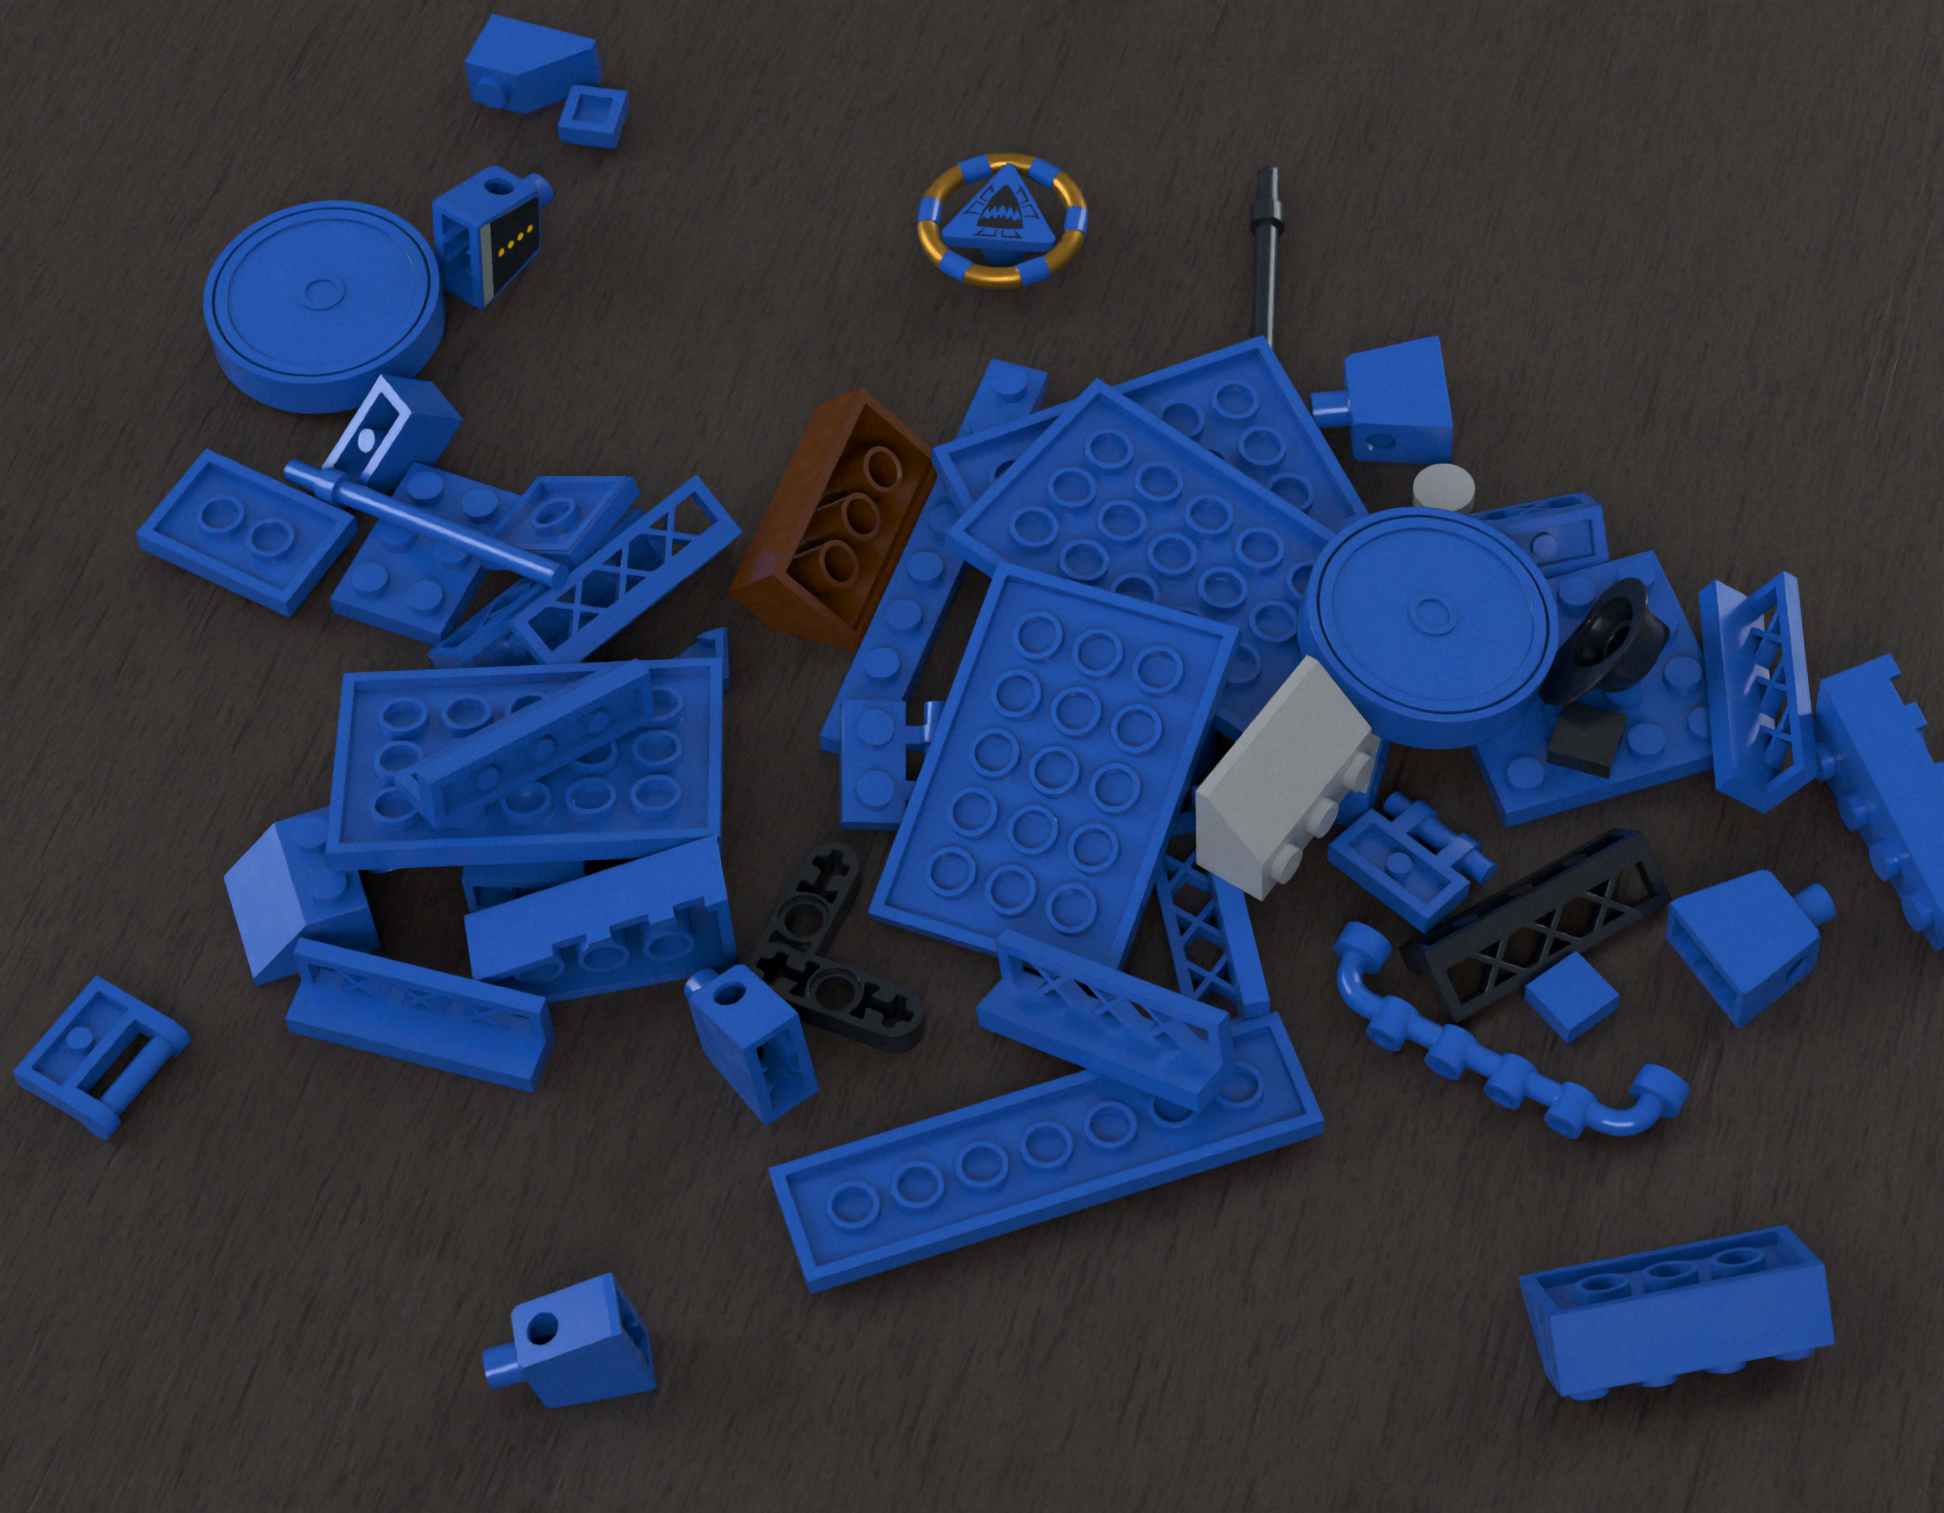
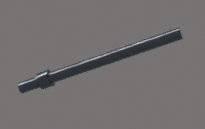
[1250,166,1285,354]

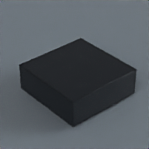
[1546,702,1628,779]

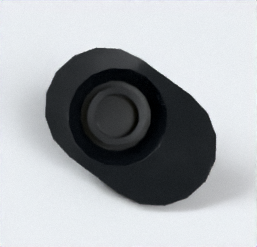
[1539,577,1670,707]

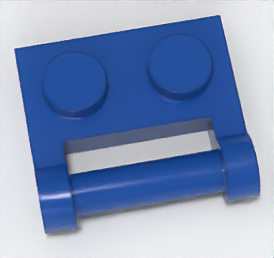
[13,975,192,1140]

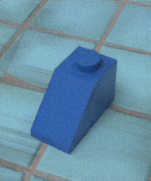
[464,14,603,114]
[322,374,463,494]

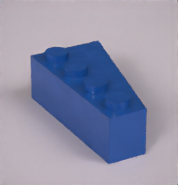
[1813,653,1944,952]
[464,834,739,1004]

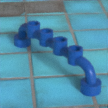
[1333,922,1690,1139]

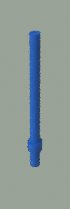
[284,459,569,589]

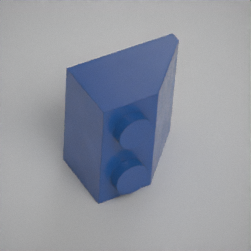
[223,806,381,986]

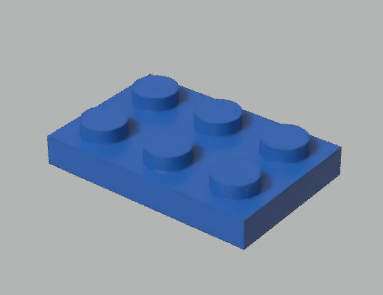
[135,449,359,618]
[330,461,521,646]

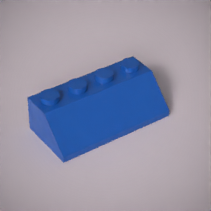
[1519,1225,1835,1400]

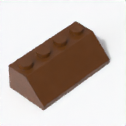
[728,386,938,652]

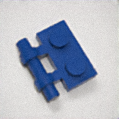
[839,699,946,831]
[1327,791,1498,934]

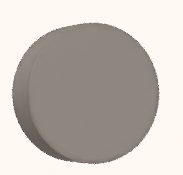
[1413,463,1475,515]

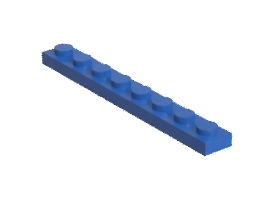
[819,359,1049,755]

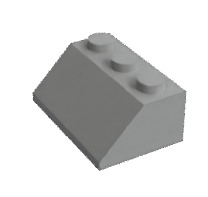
[1195,655,1375,901]

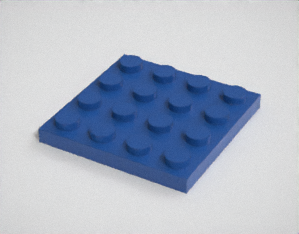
[1469,550,1714,828]

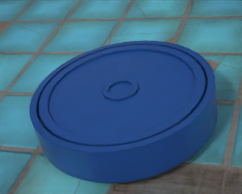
[203,200,446,414]
[1297,507,1559,749]

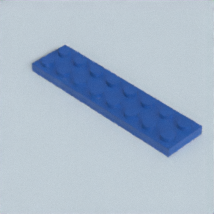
[768,1011,1324,1295]

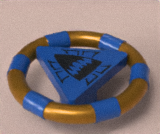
[916,153,1089,289]

